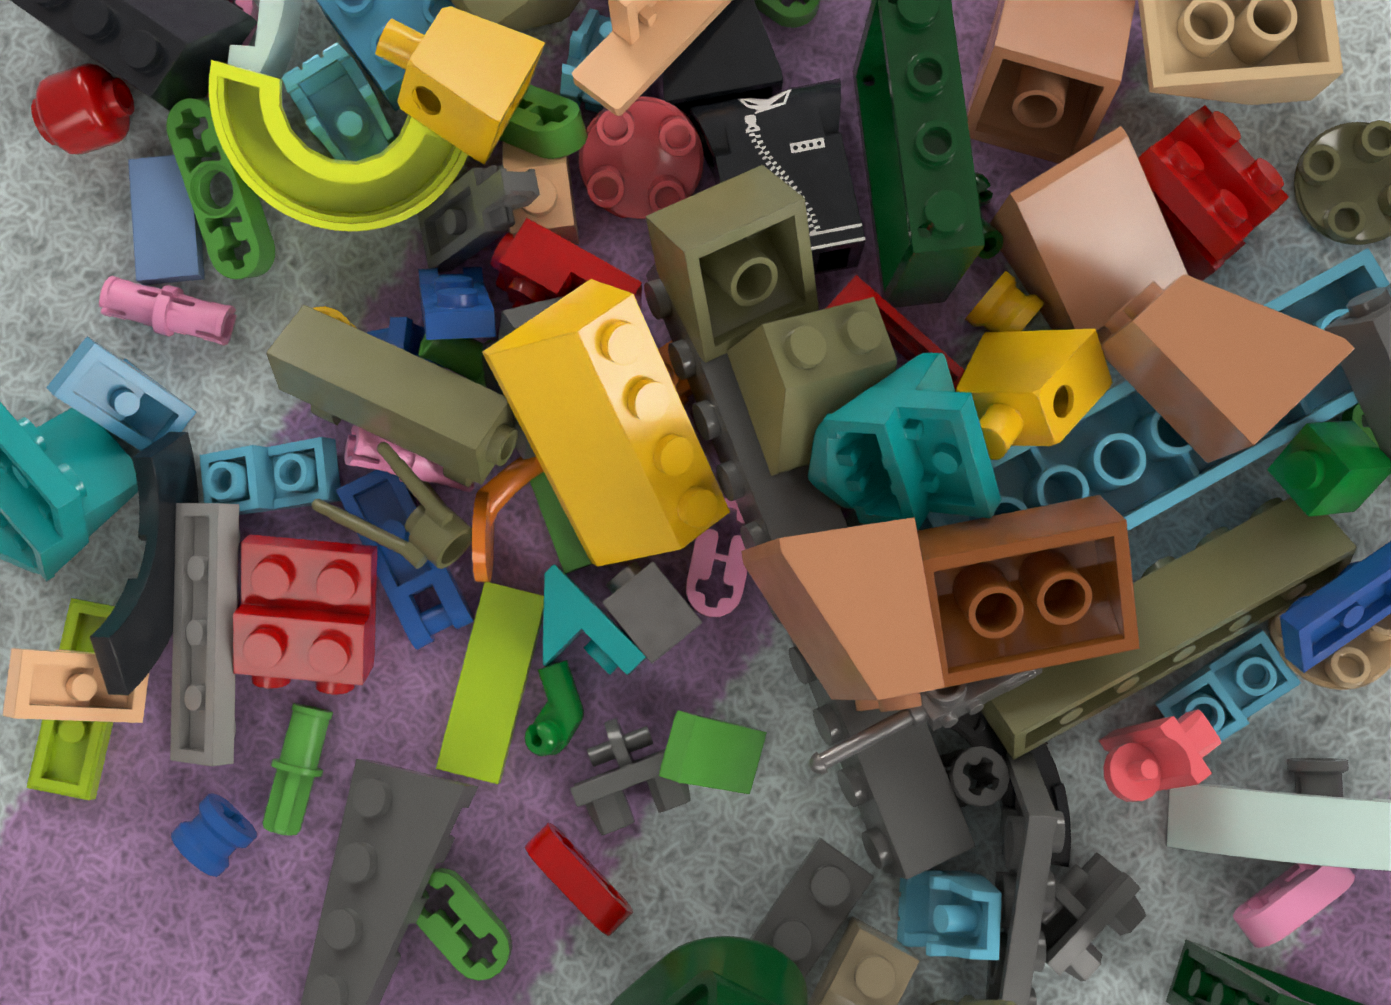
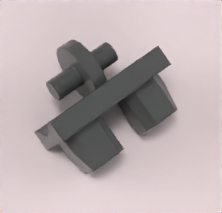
[570,718,691,835]
[1040,852,1146,981]

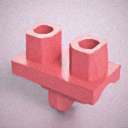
[1099,709,1221,802]

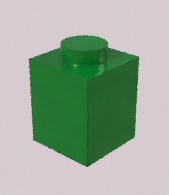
[1267,421,1391,517]

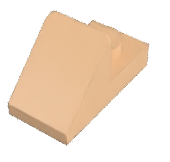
[2,648,149,723]

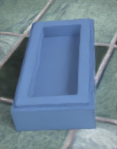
[128,155,205,285]

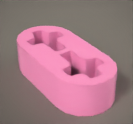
[686,498,747,618]
[1233,863,1355,948]

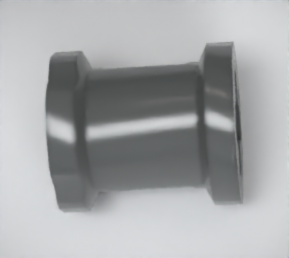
[940,746,1009,807]
[1287,758,1349,797]

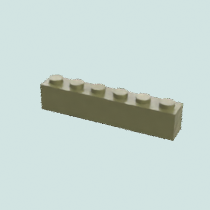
[981,497,1357,760]

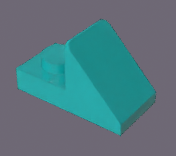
[543,564,646,675]

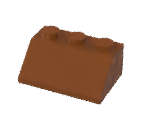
[917,495,1140,687]

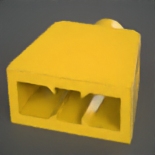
[375,6,545,164]
[956,329,1113,460]

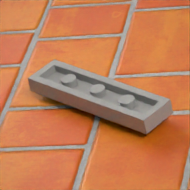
[170,503,240,767]

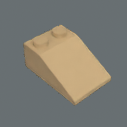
[1138,0,1343,105]

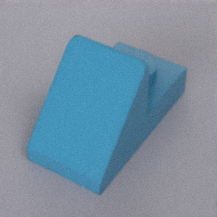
[46,336,196,451]

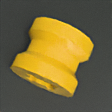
[965,271,1045,332]

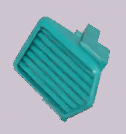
[808,353,1002,530]
[0,402,138,582]

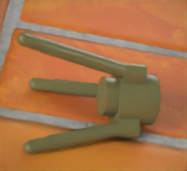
[311,442,472,569]

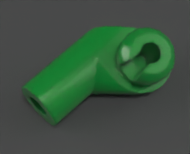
[524,660,584,756]

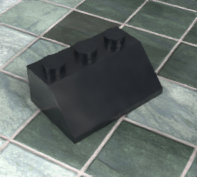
[10,0,257,112]

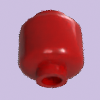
[31,63,135,155]

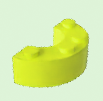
[209,60,468,231]

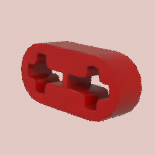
[525,823,634,936]

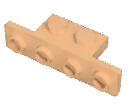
[572,0,732,116]

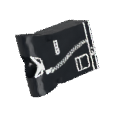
[687,78,866,275]

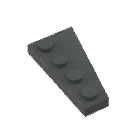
[986,752,1065,1005]
[301,759,478,1005]

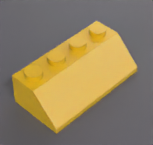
[482,279,730,567]

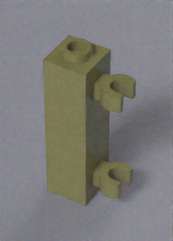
[266,305,518,488]

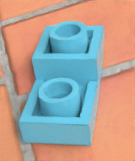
[199,437,341,515]
[1155,628,1301,741]

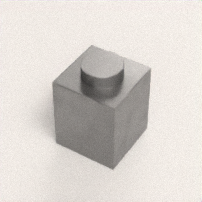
[602,561,702,664]

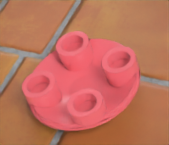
[579,96,704,219]

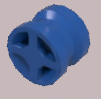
[171,793,257,877]

